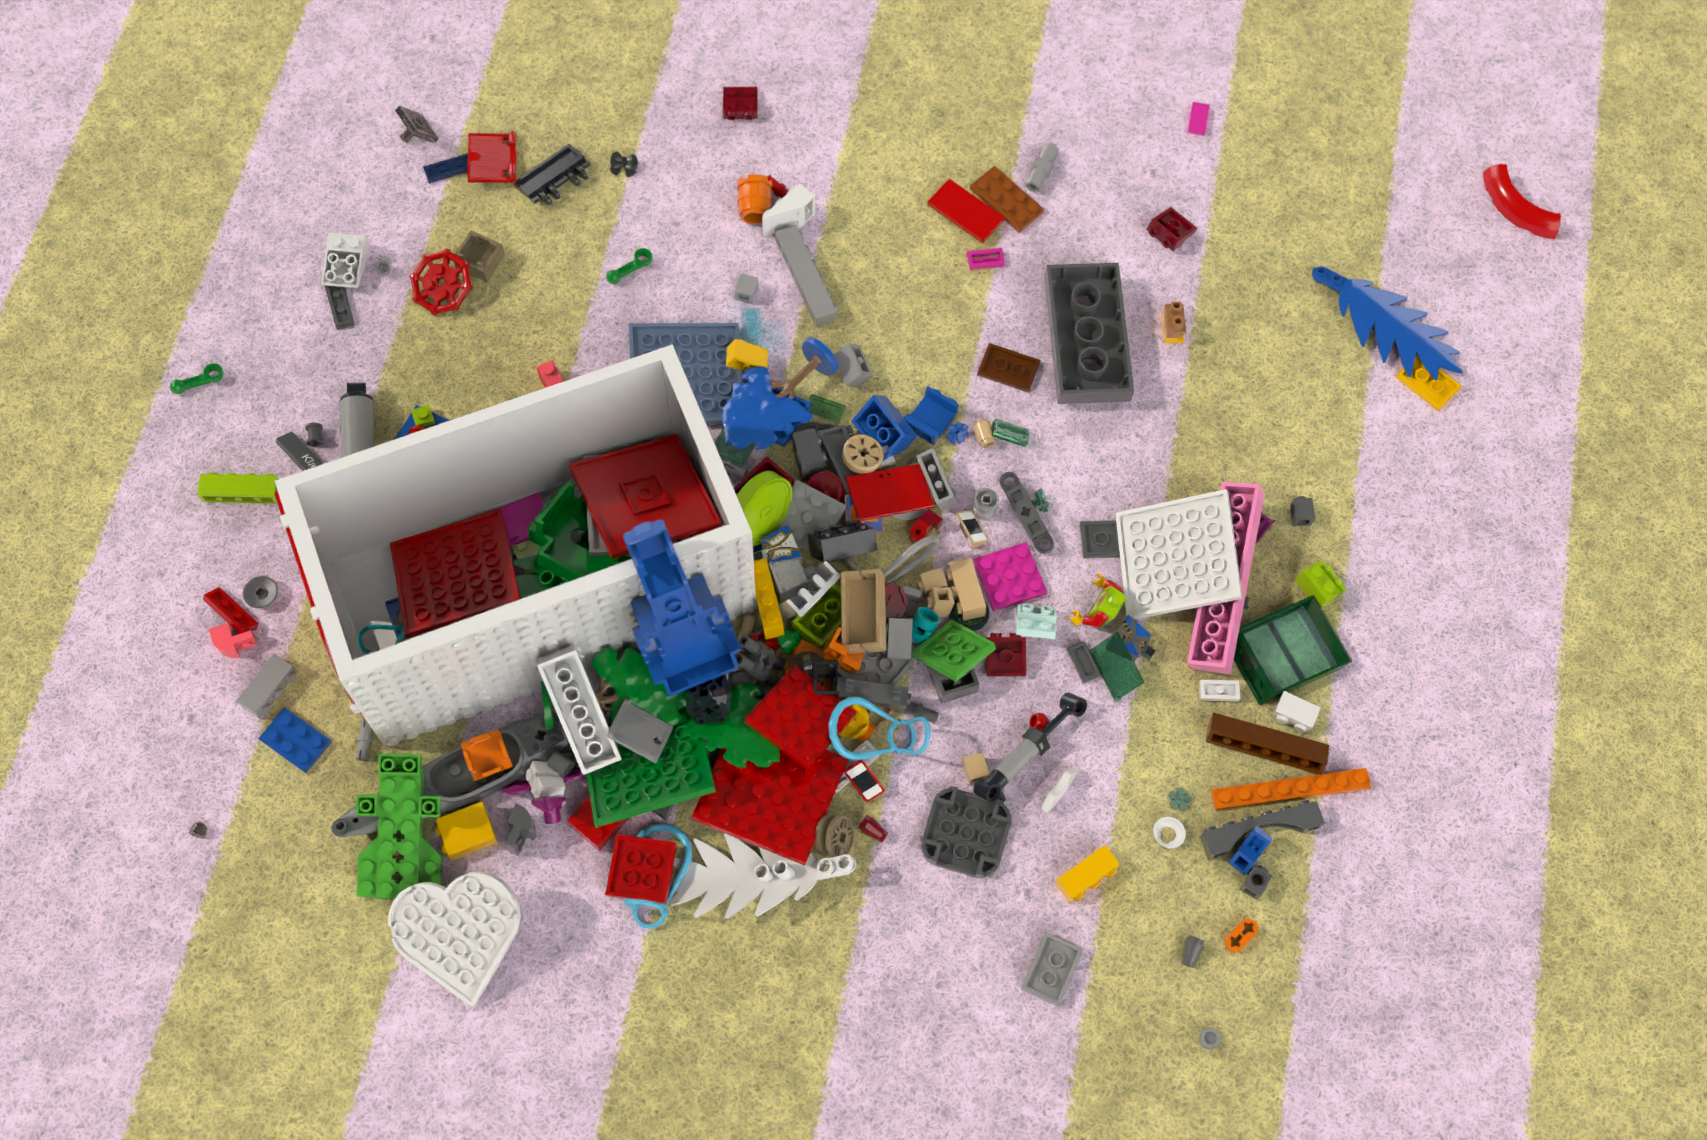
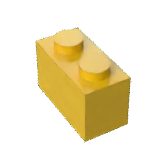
[726,339,768,372]

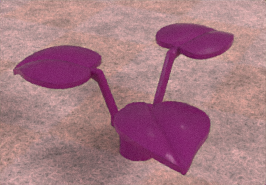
[502,768,587,824]

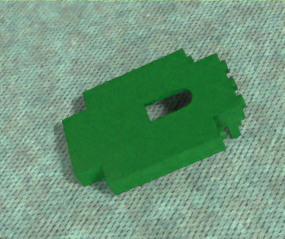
[527,481,632,582]

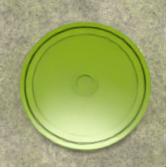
[737,471,792,546]

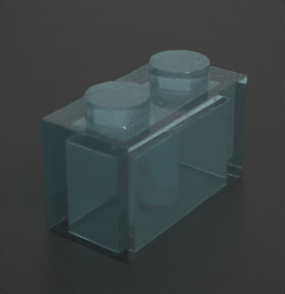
[742,307,763,348]

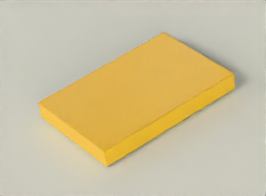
[1395,354,1462,412]

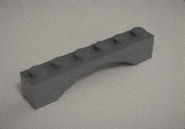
[1200,800,1325,860]

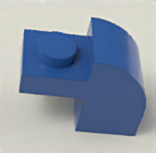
[1229,826,1273,876]

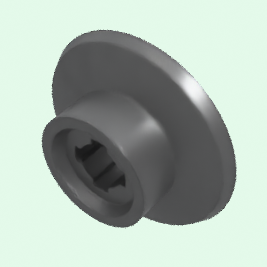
[243,576,278,608]

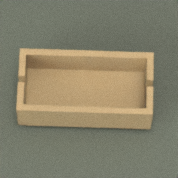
[841,569,886,654]

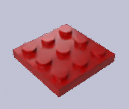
[605,834,677,904]

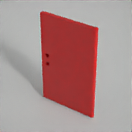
[845,464,935,521]

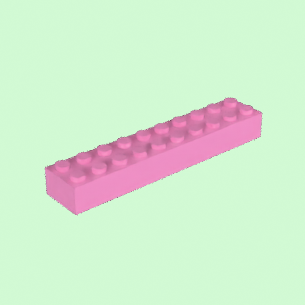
[1187,482,1265,675]

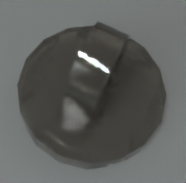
[788,651,827,685]

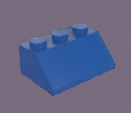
[851,395,917,461]

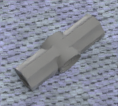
[1025,142,1059,193]

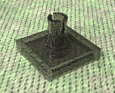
[395,105,439,143]

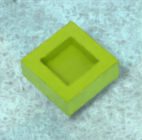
[411,405,435,427]

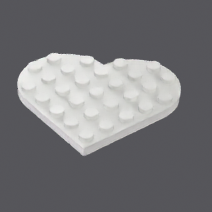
[388,871,520,1007]

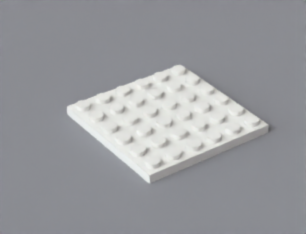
[1116,489,1243,620]

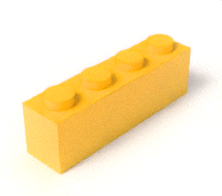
[754,558,785,639]

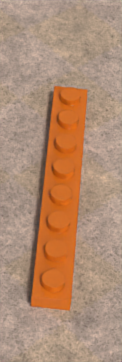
[1211,768,1371,810]

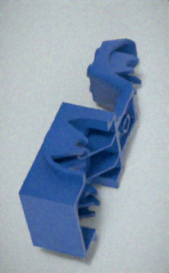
[623,520,742,696]

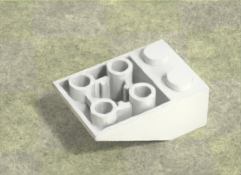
[762,183,815,237]
[321,232,370,289]

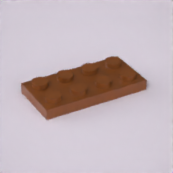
[970,166,1045,233]

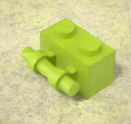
[1295,560,1347,608]

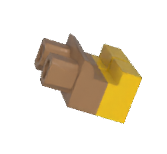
[1162,302,1186,344]

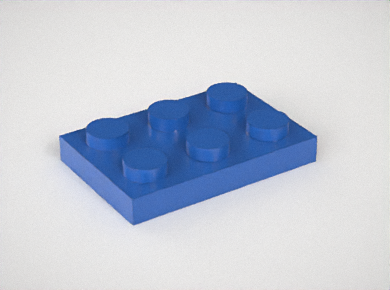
[258,707,332,773]

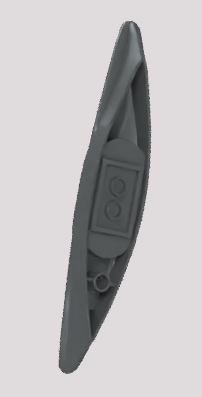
[331,693,612,837]

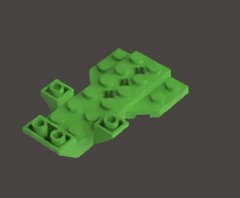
[356,753,443,899]

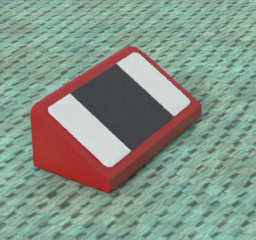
[844,760,885,802]

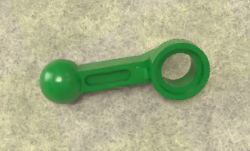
[606,248,652,284]
[170,363,224,394]

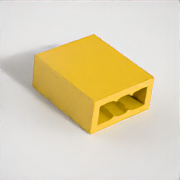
[434,802,498,861]

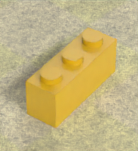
[1055,845,1120,903]

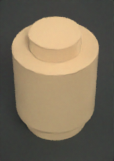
[973,419,996,448]

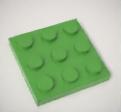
[912,619,996,682]

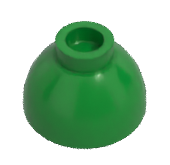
[776,628,802,654]

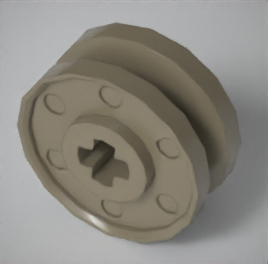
[815,814,854,857]

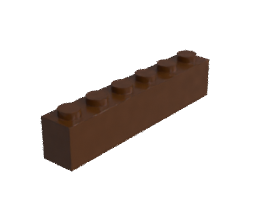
[1205,712,1329,775]

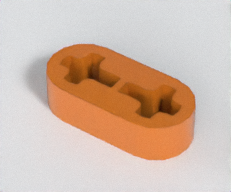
[1224,918,1258,953]

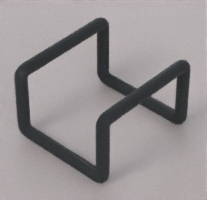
[811,660,840,698]

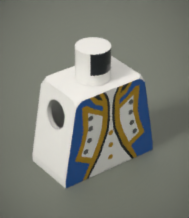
[753,525,802,564]

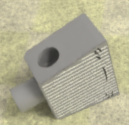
[768,559,817,602]

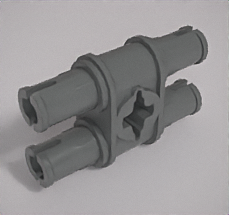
[735,636,786,688]

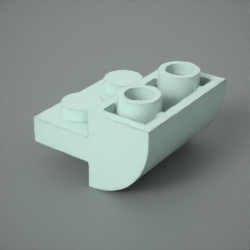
[1015,603,1057,639]

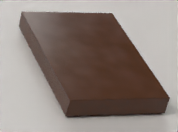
[977,343,1041,393]

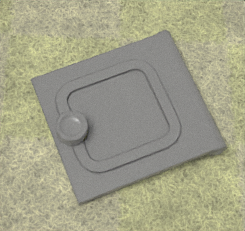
[607,699,673,763]

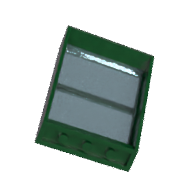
[1234,595,1352,706]

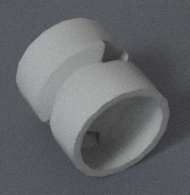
[972,488,999,521]

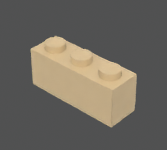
[946,558,986,621]

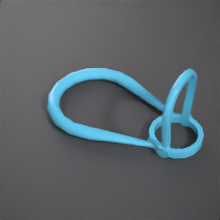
[829,697,930,761]
[624,823,692,929]

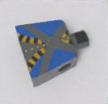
[1106,615,1156,662]

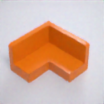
[819,627,864,675]

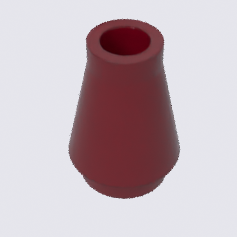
[857,815,888,843]

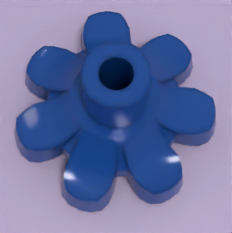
[947,422,969,444]

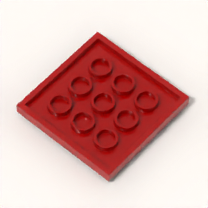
[744,665,857,771]

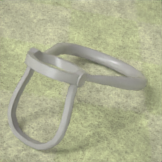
[844,535,939,583]

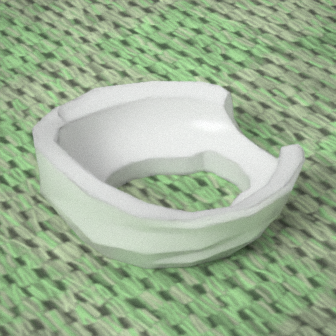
[1153,817,1186,848]

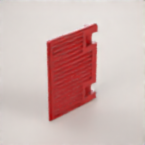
[467,131,516,183]

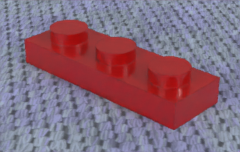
[203,587,259,634]

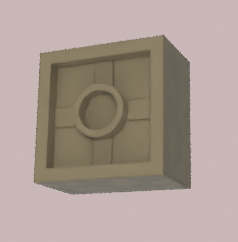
[454,230,505,283]

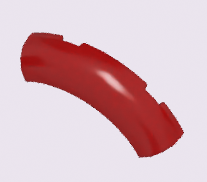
[1483,164,1561,239]

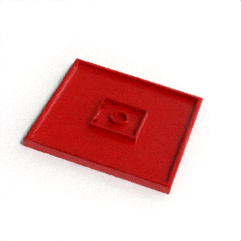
[569,434,722,559]

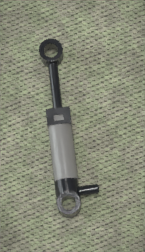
[973,692,1087,803]

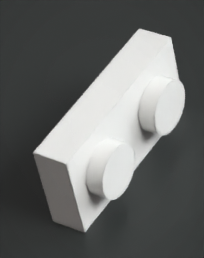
[1199,680,1240,702]

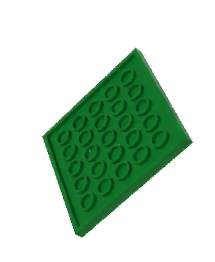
[587,706,716,828]

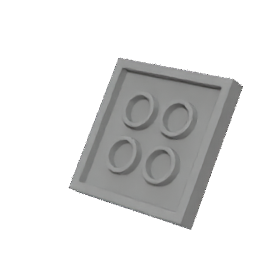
[776,480,847,551]

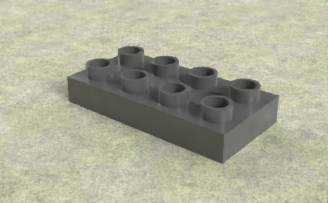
[1044,262,1134,404]

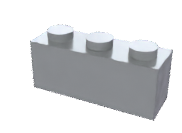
[916,448,958,511]
[237,654,297,719]

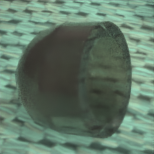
[189,822,208,839]

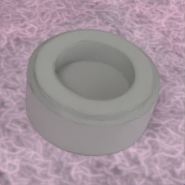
[1199,1027,1221,1050]

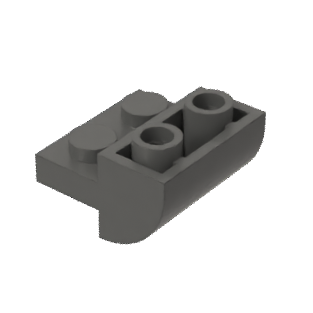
[505,803,536,856]

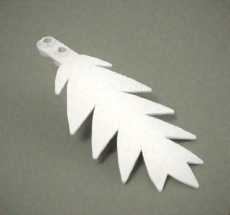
[669,833,856,919]

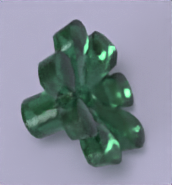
[1031,488,1049,513]

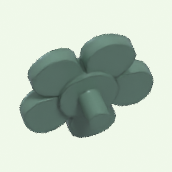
[1169,788,1192,811]

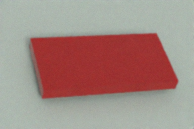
[927,179,1005,244]

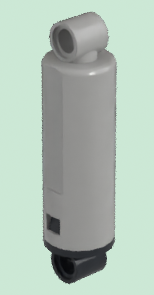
[339,383,375,457]

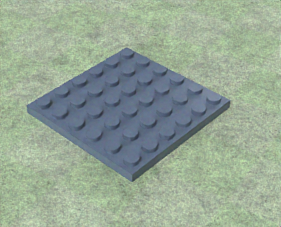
[628,323,743,424]

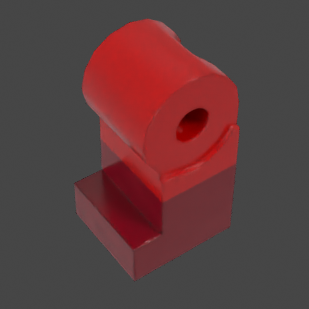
[909,508,943,544]

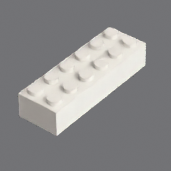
[536,644,621,775]

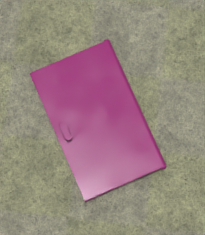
[490,492,544,547]

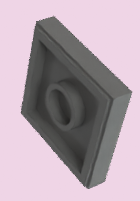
[1080,520,1120,558]

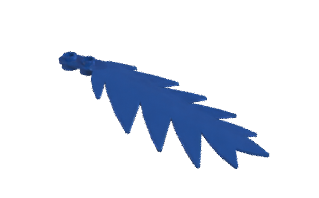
[1312,266,1463,380]

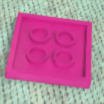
[973,542,1047,612]

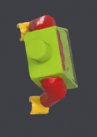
[1069,573,1127,628]

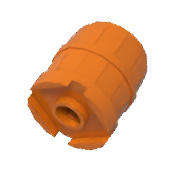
[737,174,772,224]

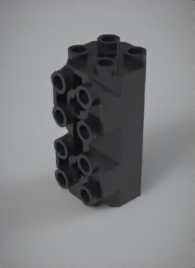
[684,654,735,725]

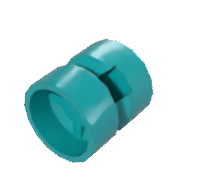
[912,607,940,644]

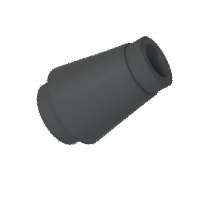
[1181,935,1204,968]

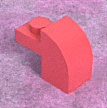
[209,623,258,658]

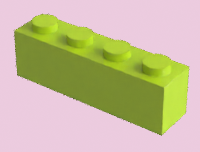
[197,472,279,504]

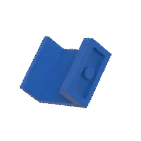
[904,386,959,445]

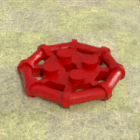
[409,248,473,316]

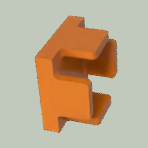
[460,729,513,781]

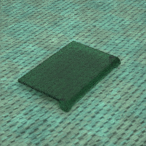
[1089,631,1145,702]

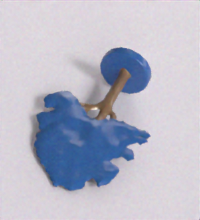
[722,337,839,450]

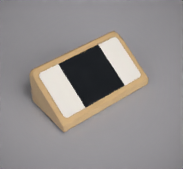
[955,510,989,549]

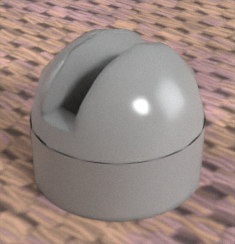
[376,260,391,276]

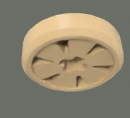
[842,435,884,474]

